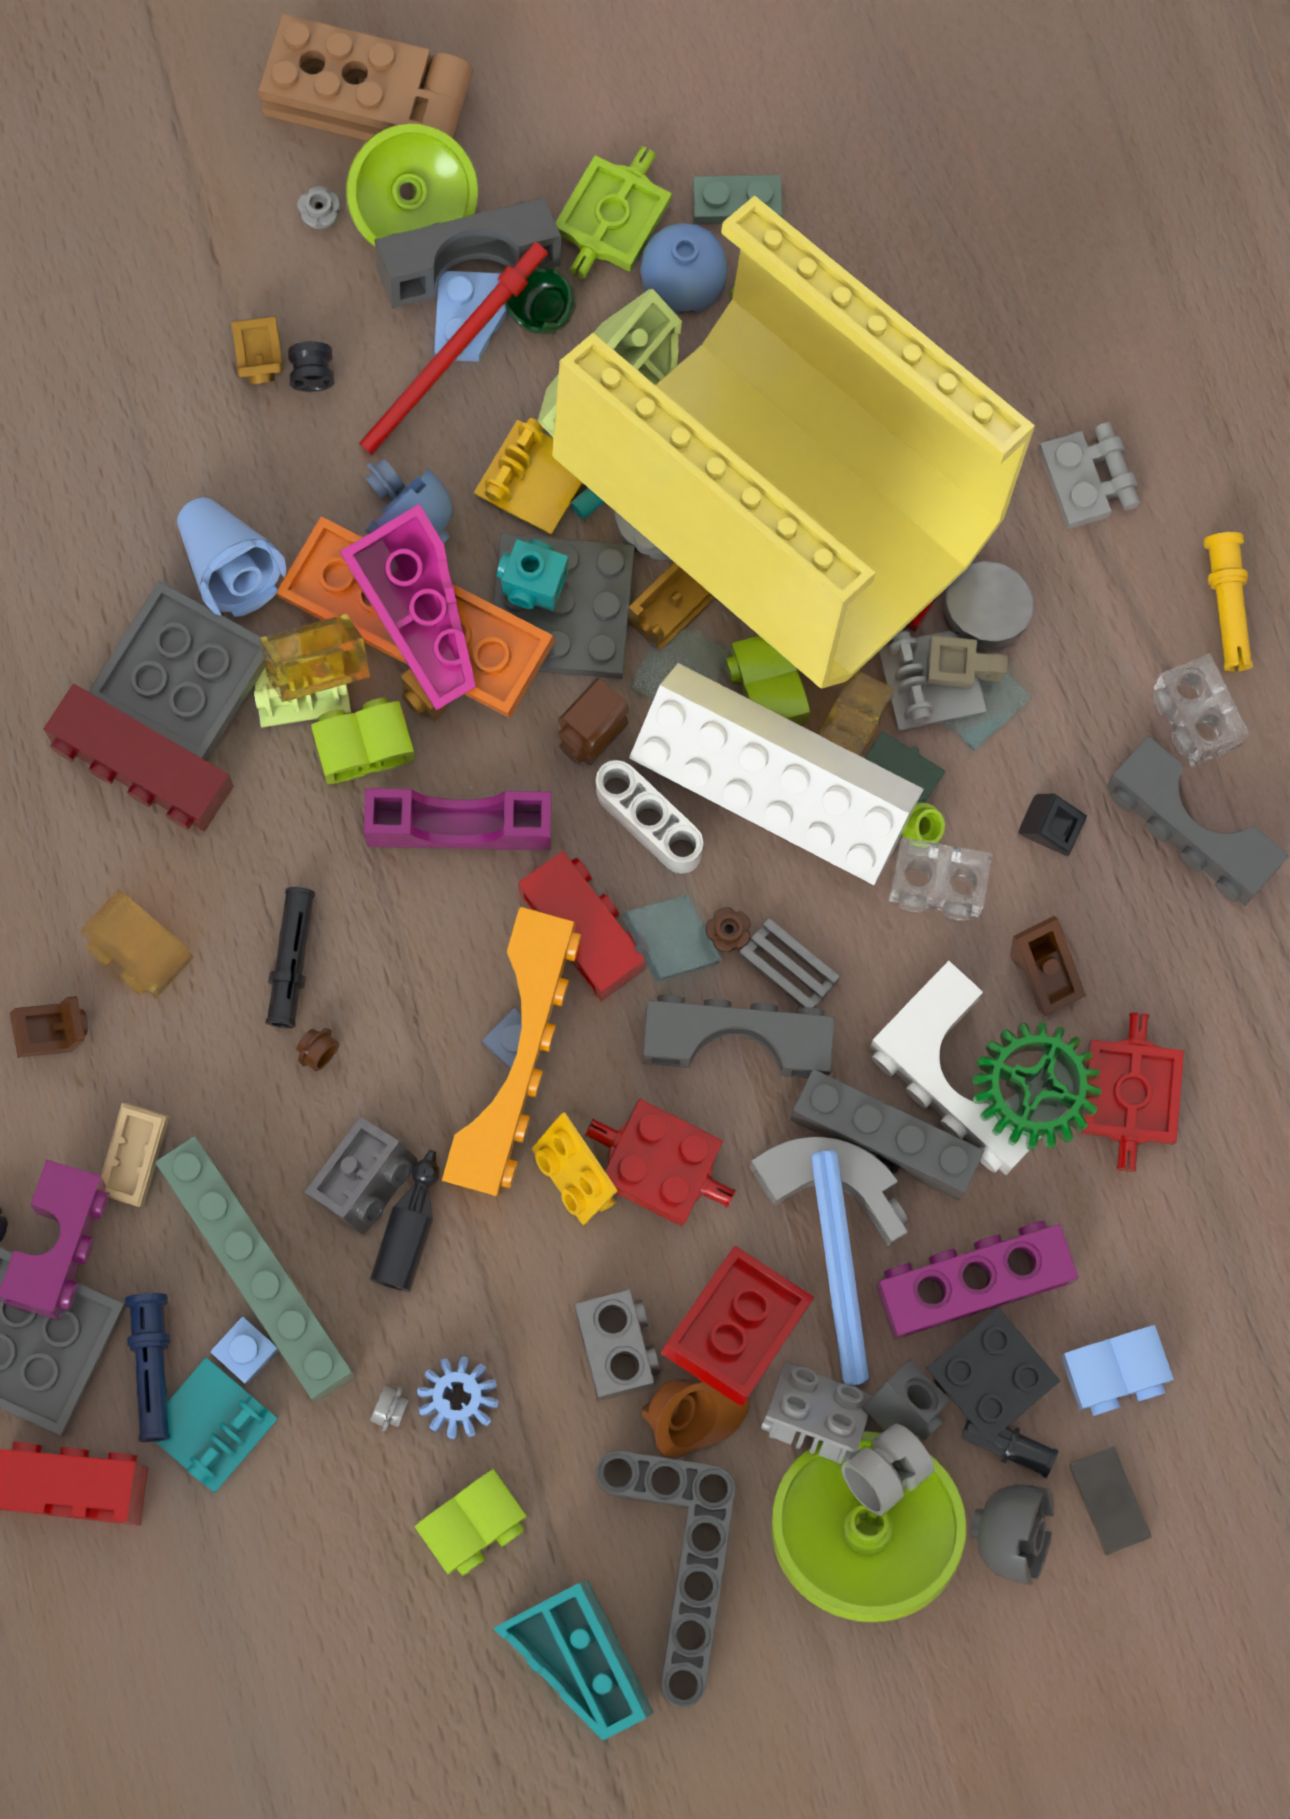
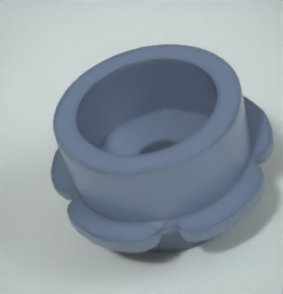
[365,458,405,500]

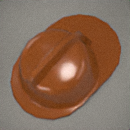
[641,1378,750,1458]

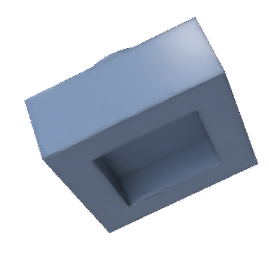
[482,1008,522,1070]

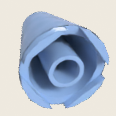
[177,497,287,617]

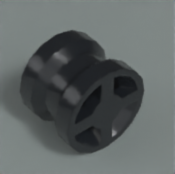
[288,341,334,392]

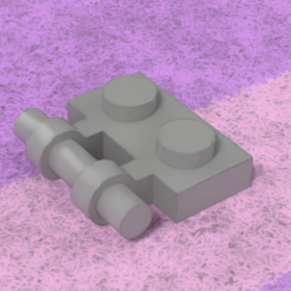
[1038,422,1140,530]

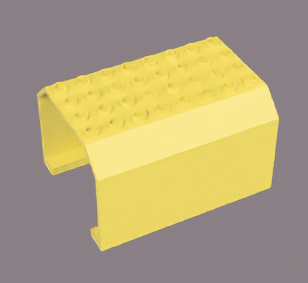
[552,195,1035,689]

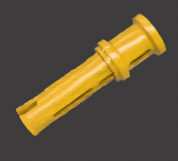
[1203,532,1253,672]

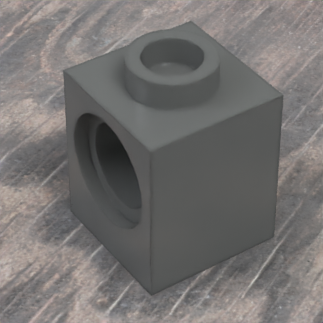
[862,1359,950,1441]

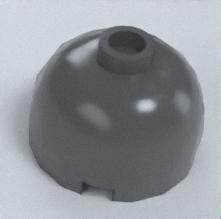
[971,1484,1054,1585]

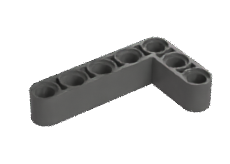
[596,1451,735,1707]

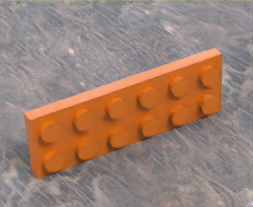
[276,516,556,719]

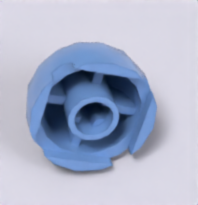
[640,223,728,314]
[365,468,453,544]

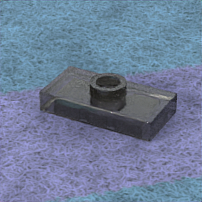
[1068,1447,1152,1555]

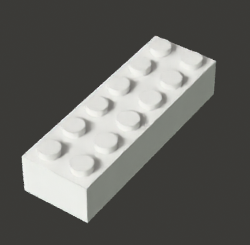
[629,663,924,885]

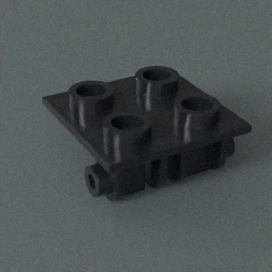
[926,1307,1060,1443]

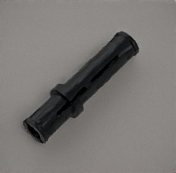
[265,887,315,1029]

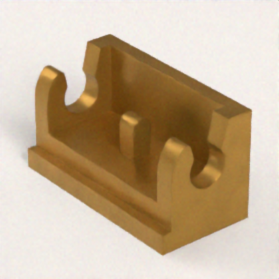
[628,562,716,653]

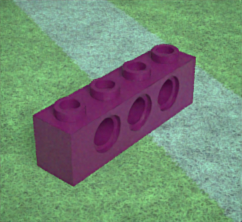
[876,1220,1079,1340]

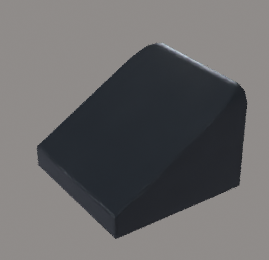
[1018,793,1087,856]

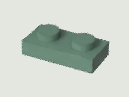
[693,175,782,224]

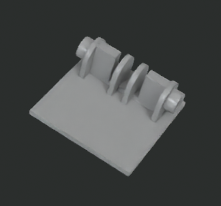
[878,630,987,731]
[761,1362,873,1465]

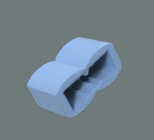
[1061,1325,1174,1416]

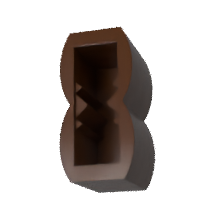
[558,678,629,765]

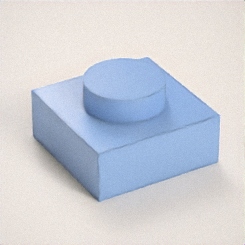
[210,1316,279,1385]

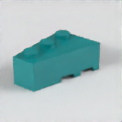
[493,1580,654,1741]

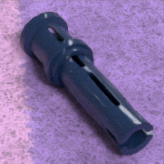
[125,1293,171,1442]

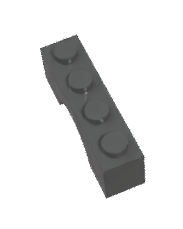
[375,197,561,308]
[1106,736,1289,906]
[642,995,835,1079]
[790,1069,985,1201]

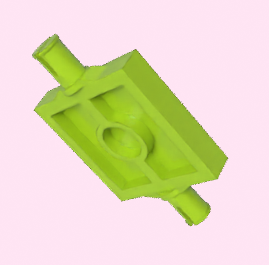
[555,146,672,279]

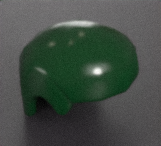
[505,267,576,335]

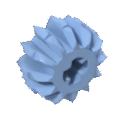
[417,1357,499,1439]

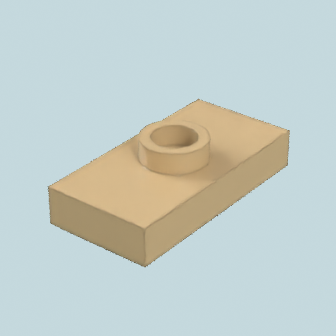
[101,1103,170,1207]

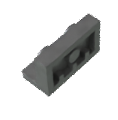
[304,1117,418,1235]

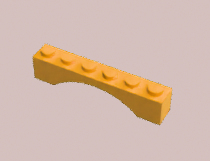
[441,906,582,1196]

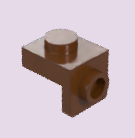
[10,996,88,1058]

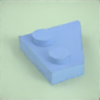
[434,271,507,362]

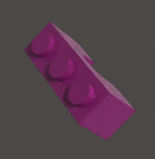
[0,1159,110,1320]

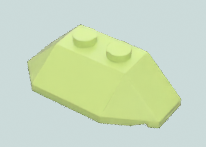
[538,289,682,438]

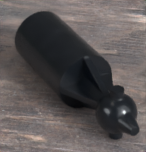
[370,1150,440,1292]

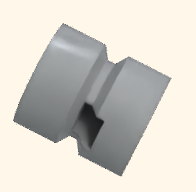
[841,1423,934,1515]

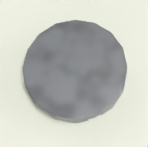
[943,561,1034,649]

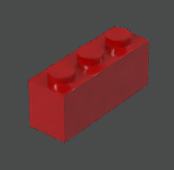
[518,850,648,1001]

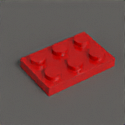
[661,1246,814,1407]

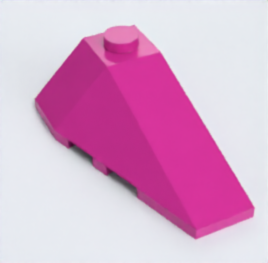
[340,504,476,710]

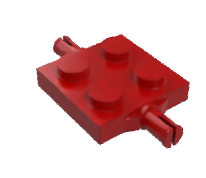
[1081,1012,1184,1172]
[584,1099,736,1227]

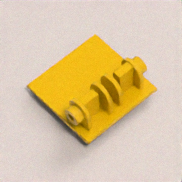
[473,418,582,536]
[531,1112,618,1226]

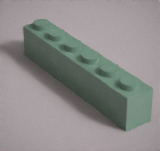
[155,1136,356,1404]

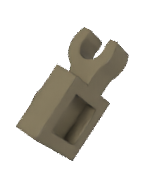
[927,635,1008,689]

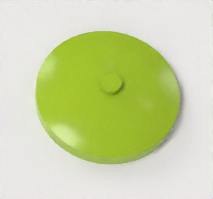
[771,1431,966,1622]

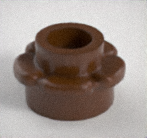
[706,907,751,952]
[296,1028,339,1072]

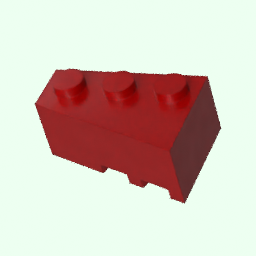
[0,1442,149,1526]

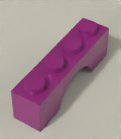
[364,788,552,850]

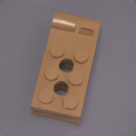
[258,13,473,141]

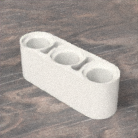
[596,760,703,874]

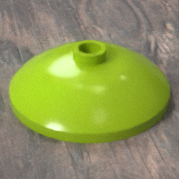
[346,124,478,247]

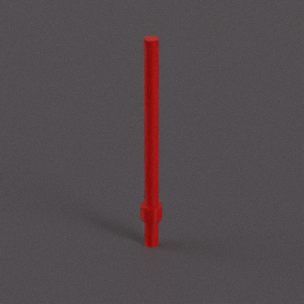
[358,241,549,455]

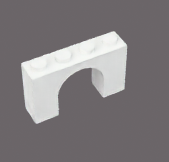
[869,961,1073,1175]

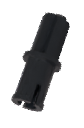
[962,1419,1058,1478]

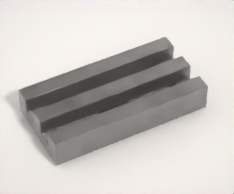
[739,918,840,1008]

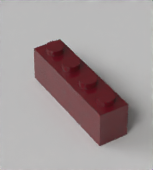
[43,683,234,832]

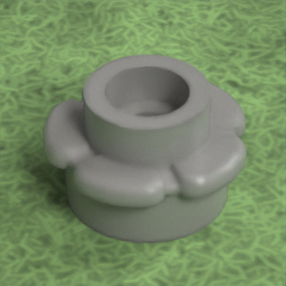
[297,186,341,229]
[370,1385,409,1432]

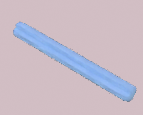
[811,1149,869,1385]

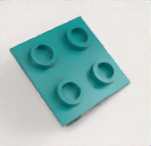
[156,1357,278,1493]

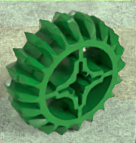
[972,1022,1101,1150]

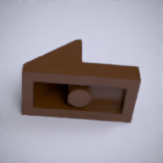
[1010,916,1086,1016]

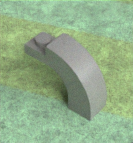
[749,1137,908,1247]

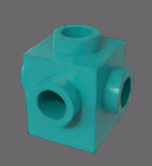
[496,539,569,612]

